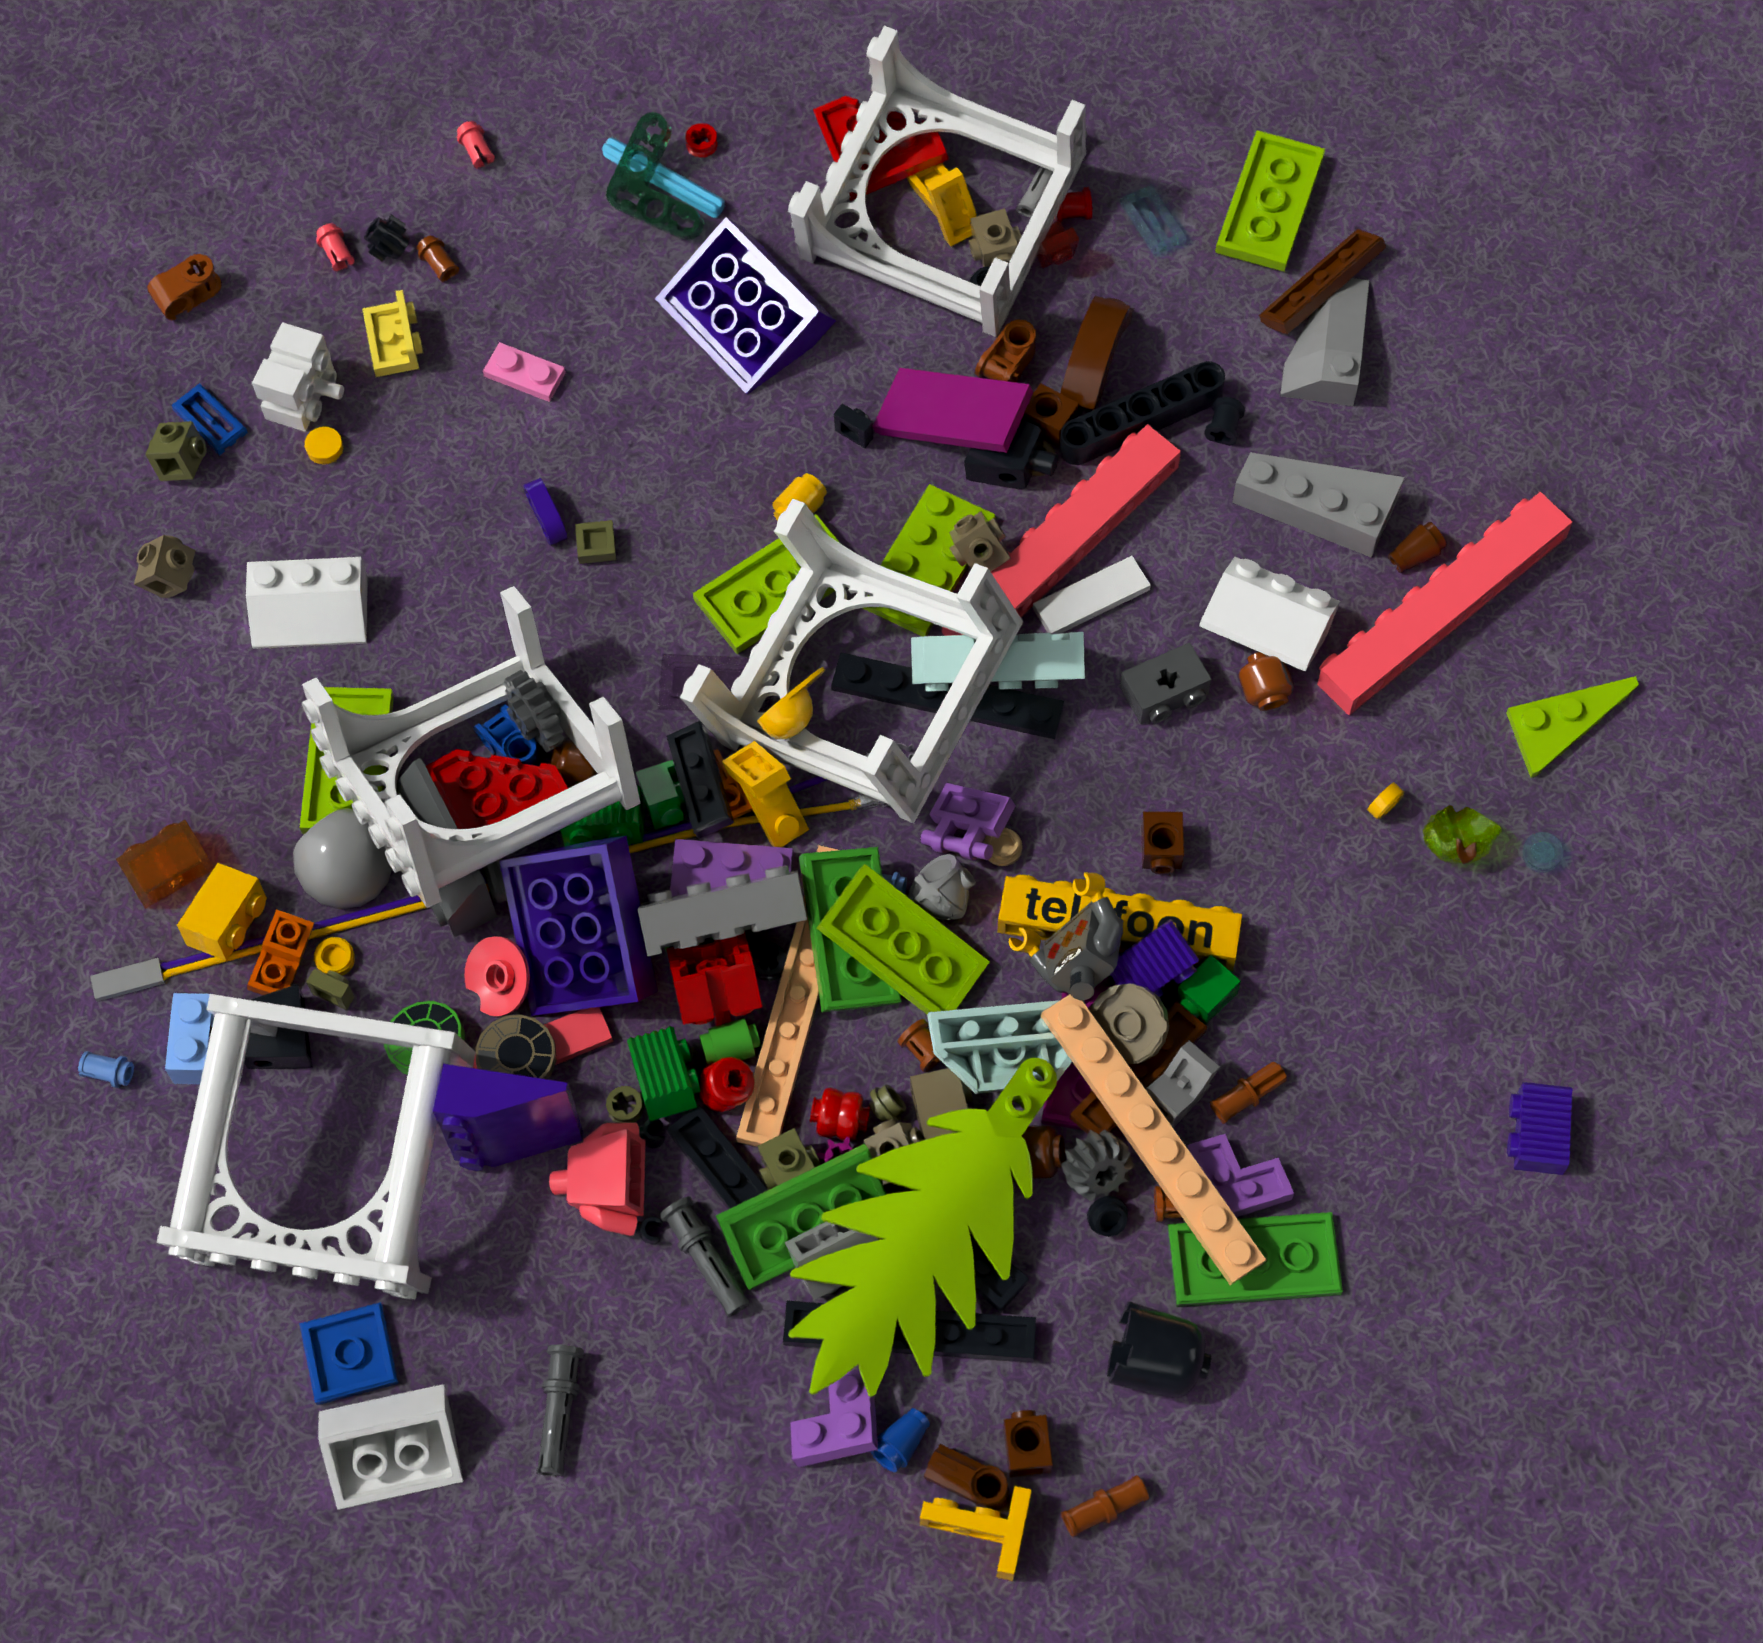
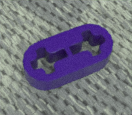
[523,478,568,546]

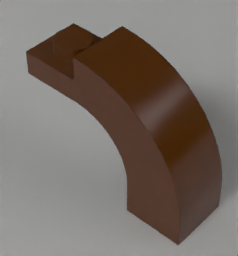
[1060,296,1134,410]

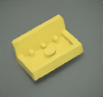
[362,290,423,377]

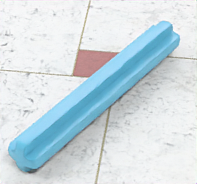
[602,137,725,218]

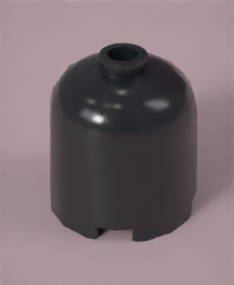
[1107,1301,1212,1398]

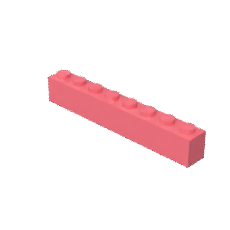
[942,424,1181,636]
[1317,492,1573,716]

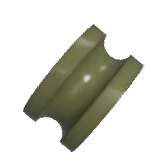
[606,1086,643,1123]

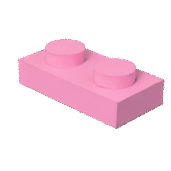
[483,342,566,402]

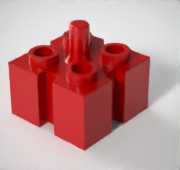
[667,931,762,1026]

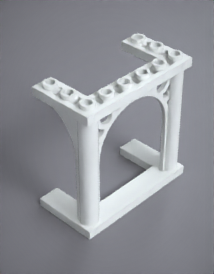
[788,26,1086,337]
[680,499,1023,823]
[302,586,641,908]
[157,994,476,1300]

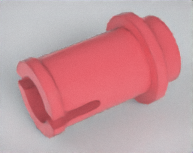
[457,121,495,169]
[316,223,355,271]

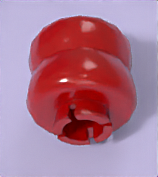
[698,1057,755,1112]
[810,1087,870,1142]

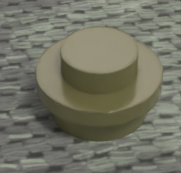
[869,1084,906,1122]

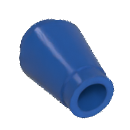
[871,1408,930,1472]

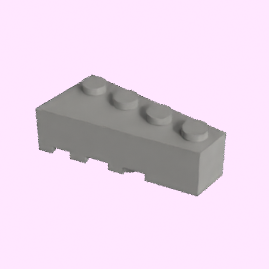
[1232,452,1405,557]
[638,865,808,957]

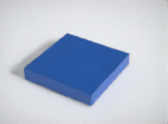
[299,1302,399,1405]

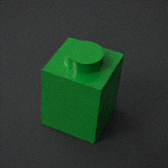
[1176,955,1241,1025]

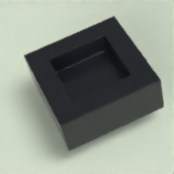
[834,403,873,449]

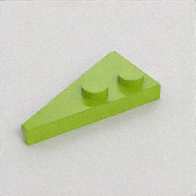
[1506,676,1639,778]

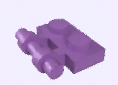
[920,783,1016,861]

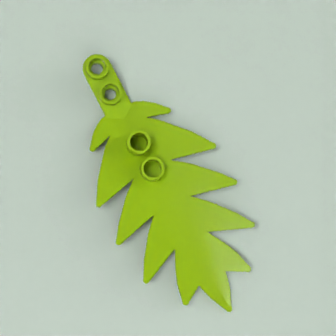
[789,1058,1057,1397]

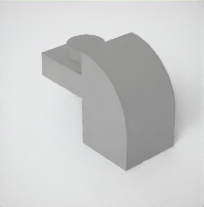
[1146,1041,1220,1128]

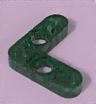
[606,112,704,240]

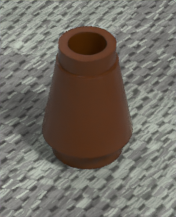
[1388,522,1447,573]

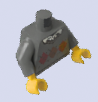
[1009,872,1123,1000]

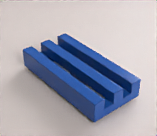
[171,383,248,456]

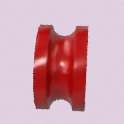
[685,123,718,158]

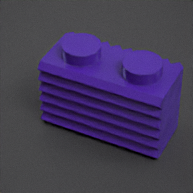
[1110,919,1199,997]
[1507,1082,1573,1175]

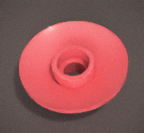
[465,936,530,1016]

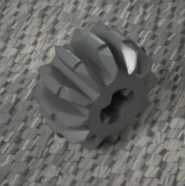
[1061,1129,1134,1201]

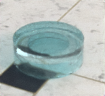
[1522,832,1563,873]

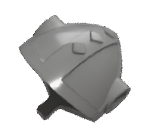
[908,854,976,920]

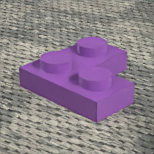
[1187,1134,1294,1217]
[790,1369,878,1467]

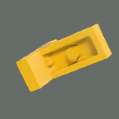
[907,163,977,247]
[722,741,809,847]
[920,1486,1031,1581]

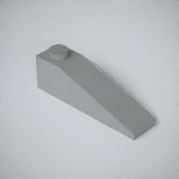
[1280,278,1369,406]

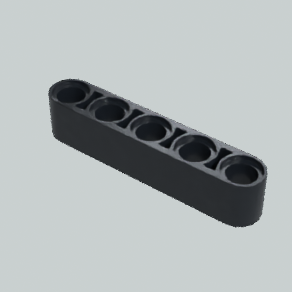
[1059,361,1225,465]

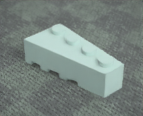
[911,632,1085,691]

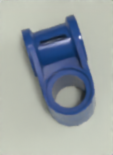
[473,704,541,766]

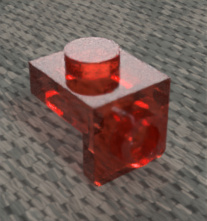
[1037,221,1080,268]

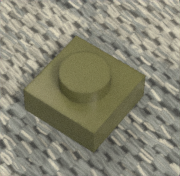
[575,520,617,564]
[306,969,355,1011]

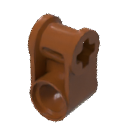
[147,254,222,321]
[975,319,1036,382]

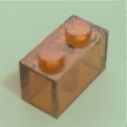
[116,820,214,909]

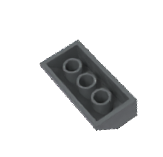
[396,758,497,937]

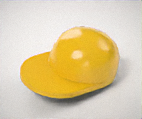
[757,667,825,739]

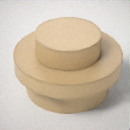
[983,828,1022,866]

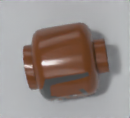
[1238,652,1294,711]

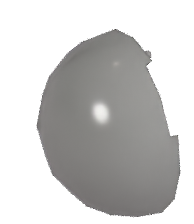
[293,808,392,909]

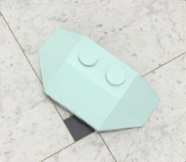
[927,1000,1085,1094]

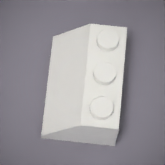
[246,557,368,649]
[1199,557,1340,671]
[318,1384,463,1510]

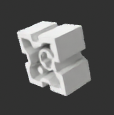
[252,322,344,432]

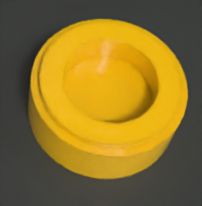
[305,427,343,464]
[1367,782,1404,819]
[314,937,355,976]

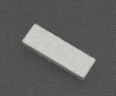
[1033,556,1151,634]

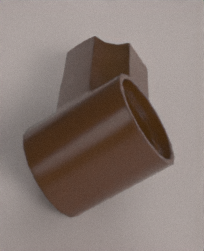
[924,1444,1010,1511]

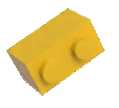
[177,863,267,961]

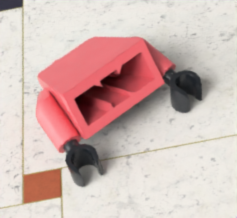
[549,1119,665,1244]

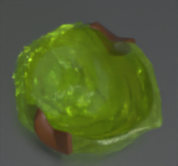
[1423,805,1502,864]

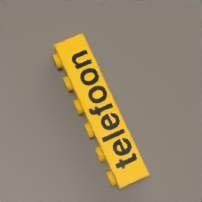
[997,874,1242,971]

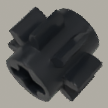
[364,214,410,262]

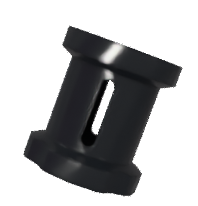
[1204,397,1246,446]

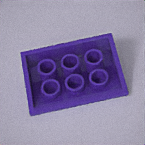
[655,217,836,394]
[499,836,658,1016]
[433,1064,584,1171]

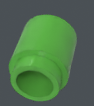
[699,1018,761,1066]

